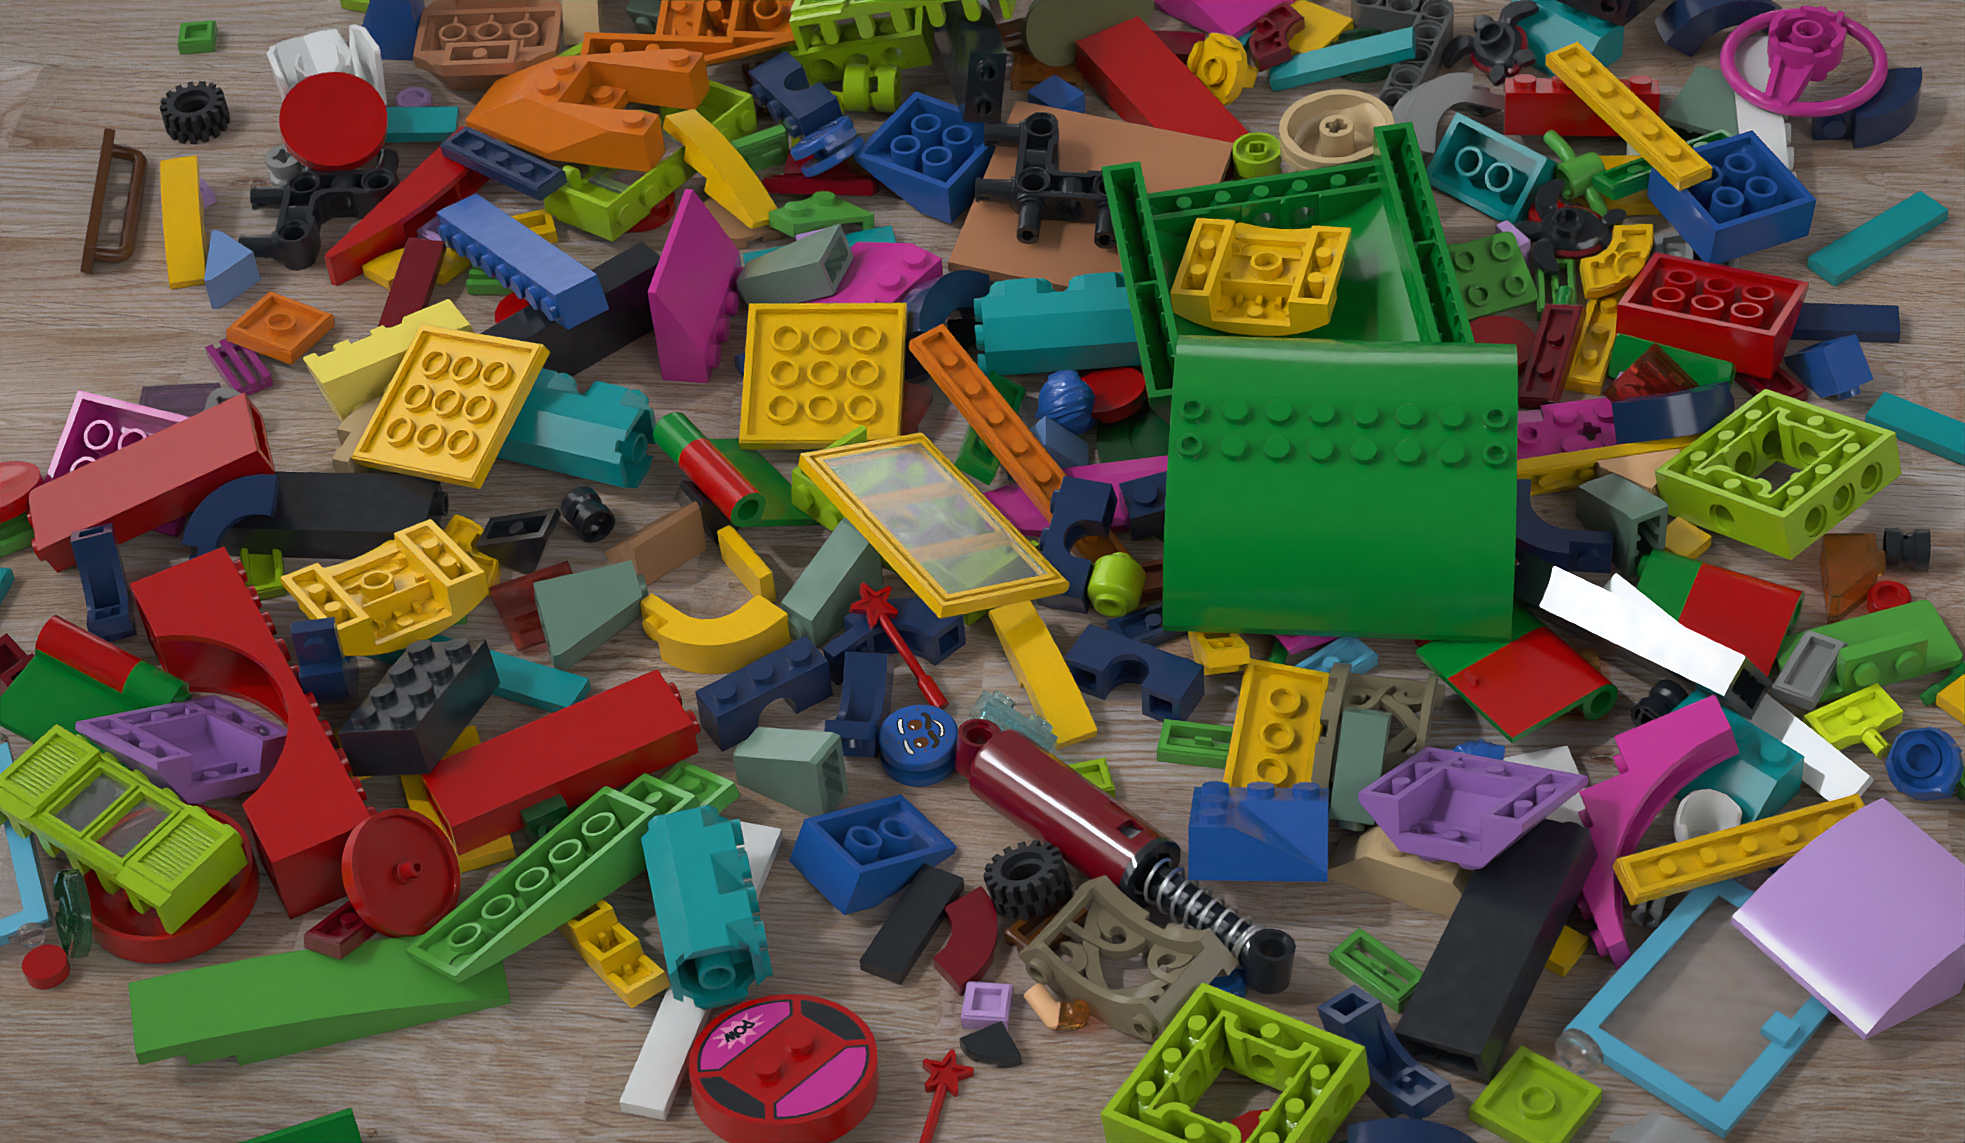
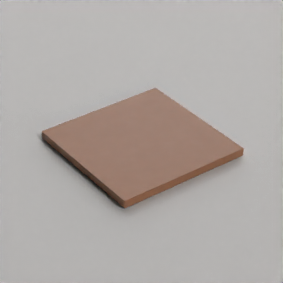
[948,100,1234,292]

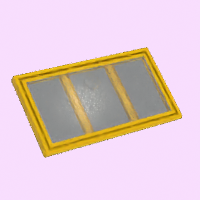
[798,432,1070,619]

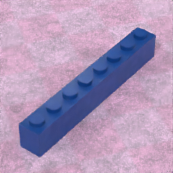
[436,193,609,330]

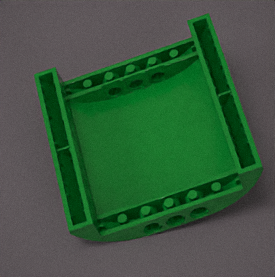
[1101,121,1475,425]
[1163,335,1518,642]

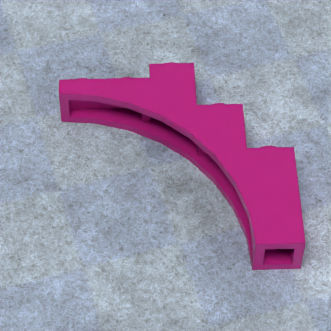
[1575,695,1740,970]

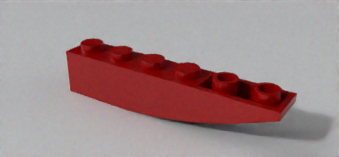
[324,126,497,286]

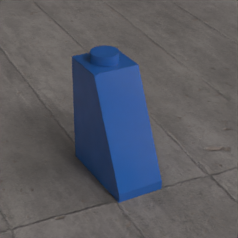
[362,0,425,61]

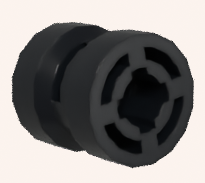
[560,486,615,543]
[1882,528,1931,571]
[1630,679,1689,727]

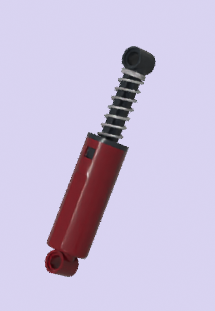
[955,719,1296,994]

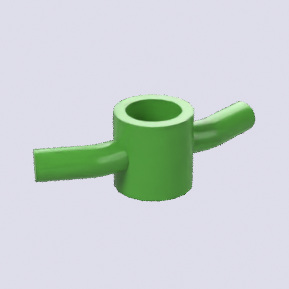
[1543,130,1609,217]

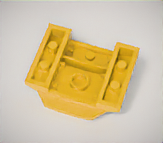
[1170,218,1352,336]
[280,519,489,656]

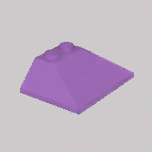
[75,695,288,805]
[1358,747,1588,870]

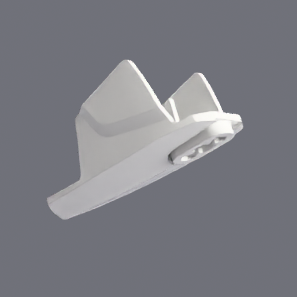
[266,24,387,106]

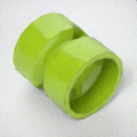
[843,64,902,113]
[1232,132,1282,181]

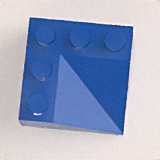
[853,91,1006,224]
[1646,130,1816,264]
[1188,781,1329,882]

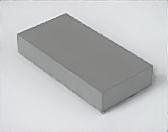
[1771,629,1848,712]

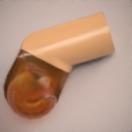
[1023,982,1091,1031]

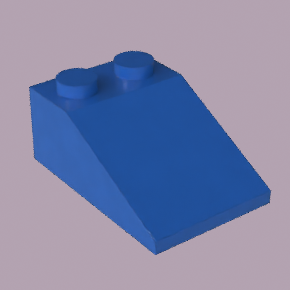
[789,794,957,915]

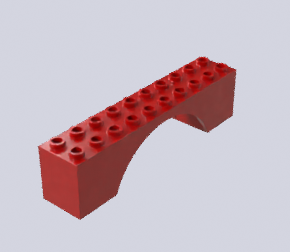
[130,547,377,920]

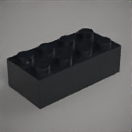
[337,637,500,777]

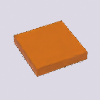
[226,291,335,365]

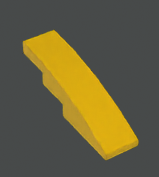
[663,109,777,229]
[160,155,208,290]
[988,600,1098,750]
[558,899,670,1009]

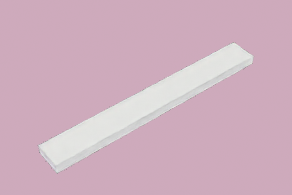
[1602,573,1874,801]
[619,821,783,1121]

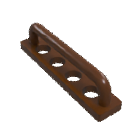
[80,128,148,274]

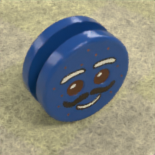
[790,116,864,178]
[878,705,958,787]

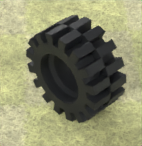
[160,81,230,145]
[983,840,1071,920]

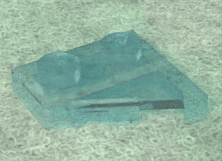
[969,690,1058,751]

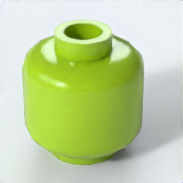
[1087,552,1146,618]

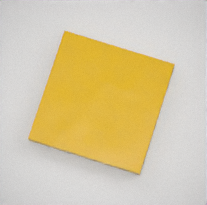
[739,303,908,450]
[351,324,550,489]

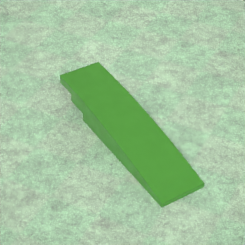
[406,760,741,983]
[128,935,511,1066]

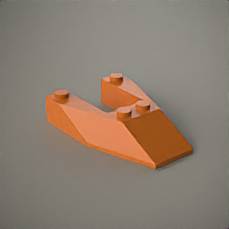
[580,0,796,68]
[465,48,710,172]

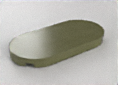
[1021,0,1154,67]

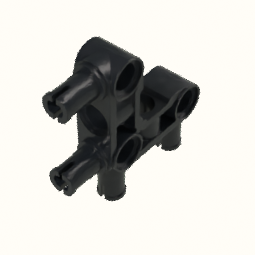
[975,112,1116,249]
[238,149,400,271]

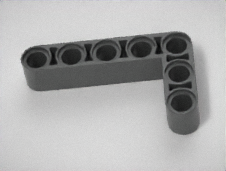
[1351,0,1454,112]

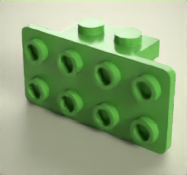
[1448,231,1538,321]
[1775,600,1963,703]

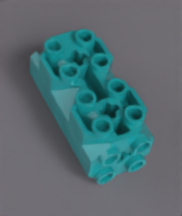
[974,272,1141,377]
[496,368,656,489]
[641,805,773,1010]

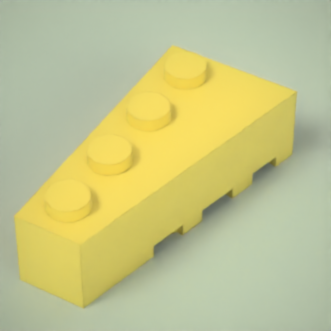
[302,299,474,422]

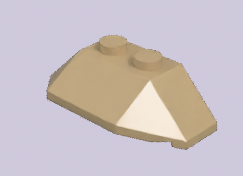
[1328,822,1475,918]

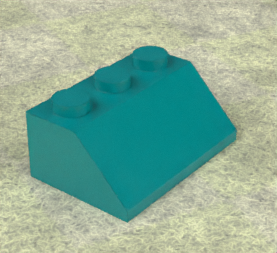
[1510,0,1624,78]
[1426,112,1559,225]
[1670,689,1805,825]

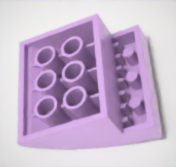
[1731,797,1965,1040]

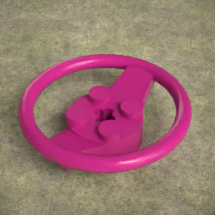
[1720,6,1888,117]

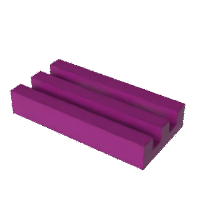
[205,338,274,396]

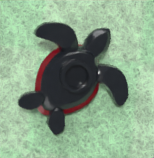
[1442,0,1539,87]
[1514,179,1626,275]

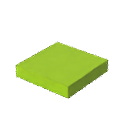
[1469,1045,1603,1143]

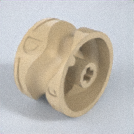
[1279,89,1395,173]

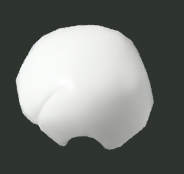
[1673,789,1742,842]

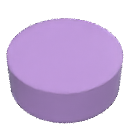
[395,87,433,107]

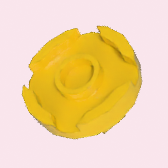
[1187,33,1259,106]

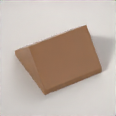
[603,501,707,586]

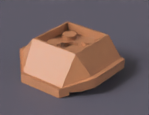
[413,0,563,91]

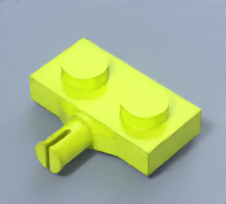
[1803,683,1903,760]

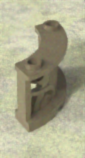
[1311,662,1445,802]
[1018,875,1239,1041]

